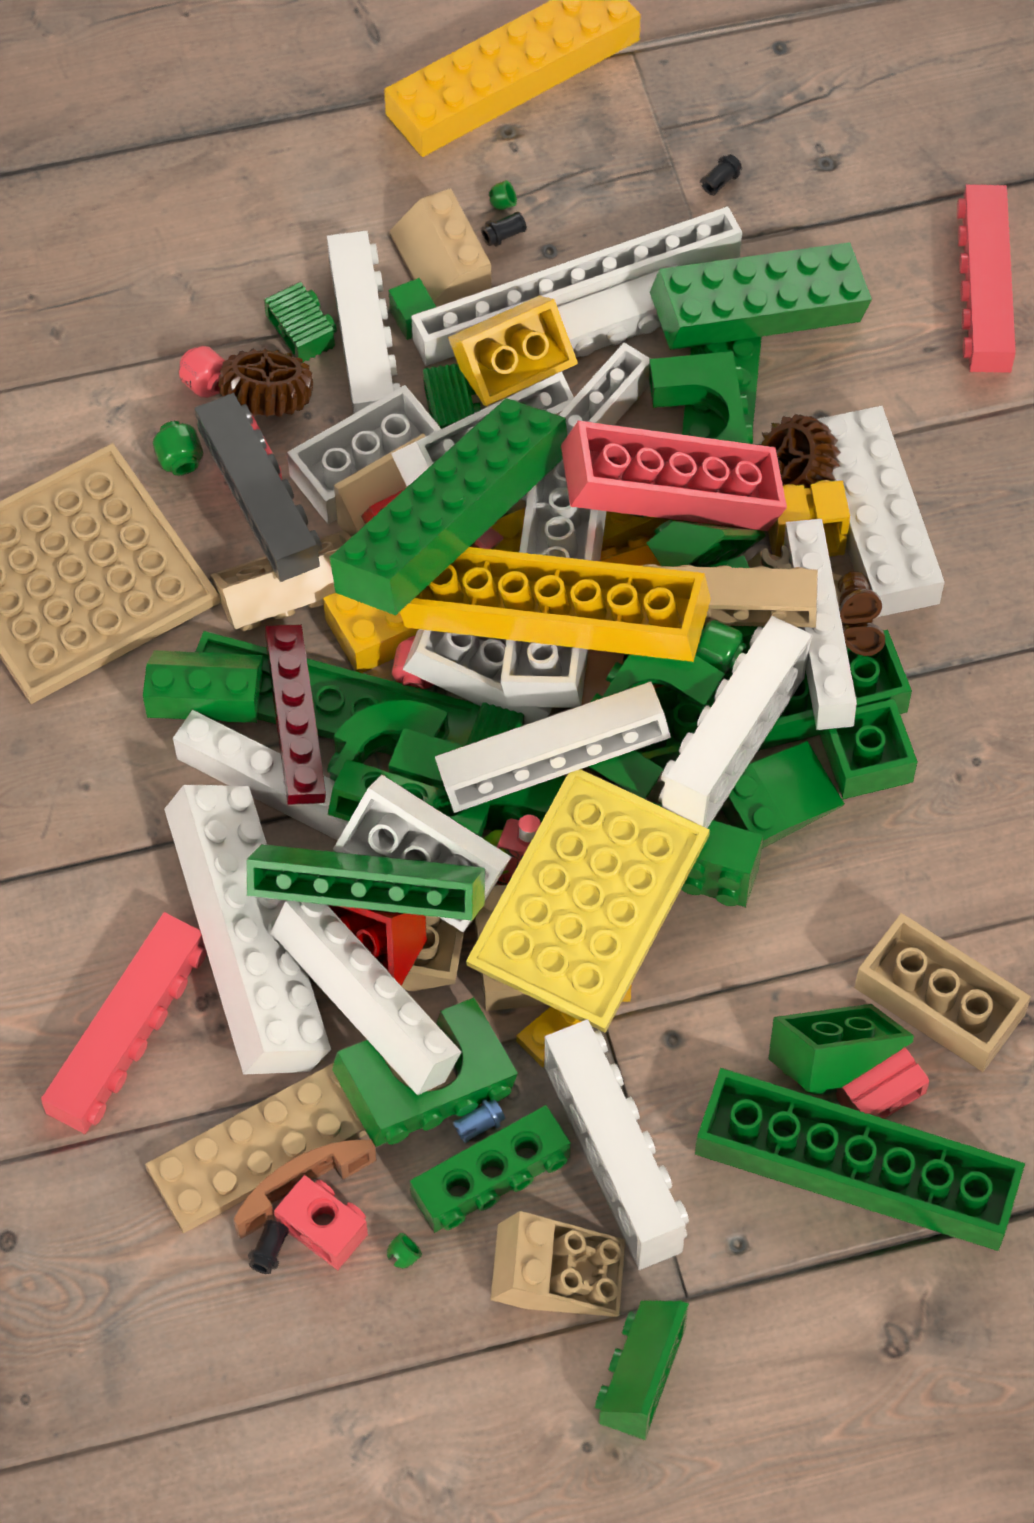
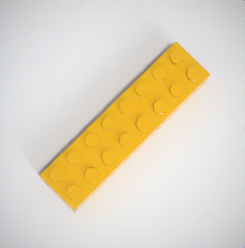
[384,0,641,157]
[400,547,711,662]

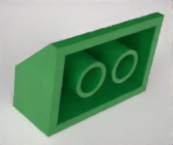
[646,520,766,567]
[143,650,264,723]
[595,1301,689,1440]

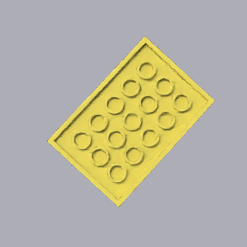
[466,769,710,1033]

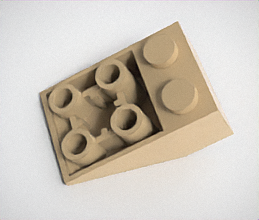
[491,1211,625,1317]

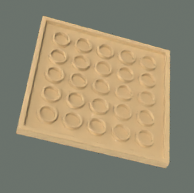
[0,443,221,704]

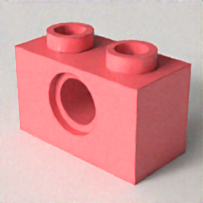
[274,1175,368,1270]

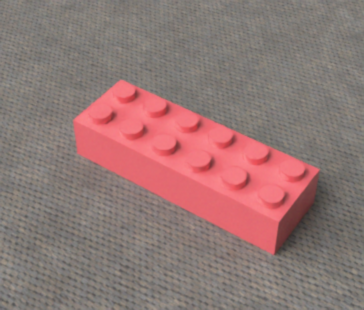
[561,421,787,531]

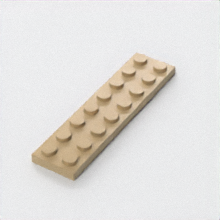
[145,1059,457,1234]

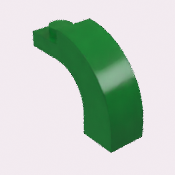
[327,700,449,781]

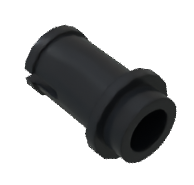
[700,154,742,196]
[481,211,527,247]
[248,1220,289,1274]

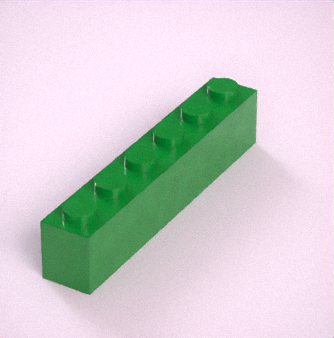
[246,844,485,921]

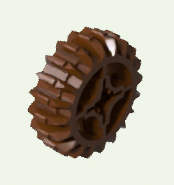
[218,348,314,418]
[755,414,841,489]

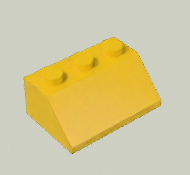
[448,295,578,406]

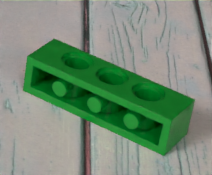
[327,759,490,837]
[410,1105,571,1233]

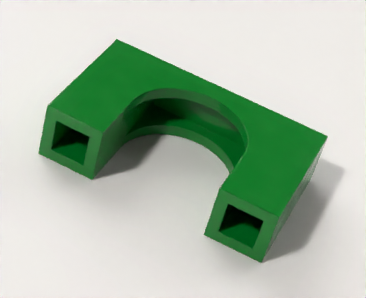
[648,351,753,444]
[586,654,725,800]
[332,997,518,1147]

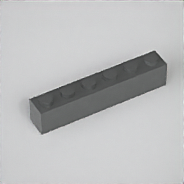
[194,393,323,582]

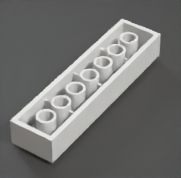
[501,460,606,708]
[164,785,331,1075]

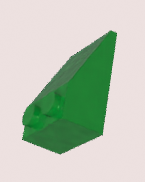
[721,741,845,849]
[768,1004,914,1094]

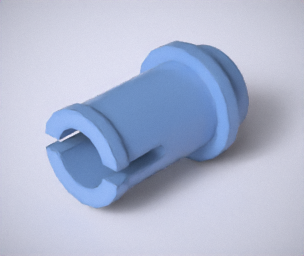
[453,1099,505,1144]

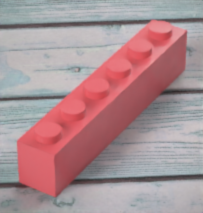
[957,185,1016,373]
[41,912,207,1134]

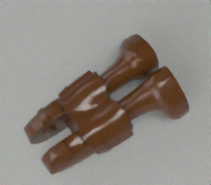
[838,571,885,656]

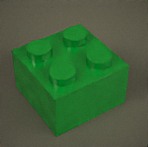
[820,699,918,800]

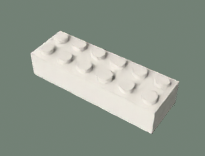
[818,406,944,617]
[658,616,812,828]
[544,1019,689,1270]

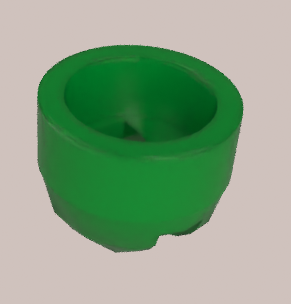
[489,180,517,210]
[387,1233,422,1269]

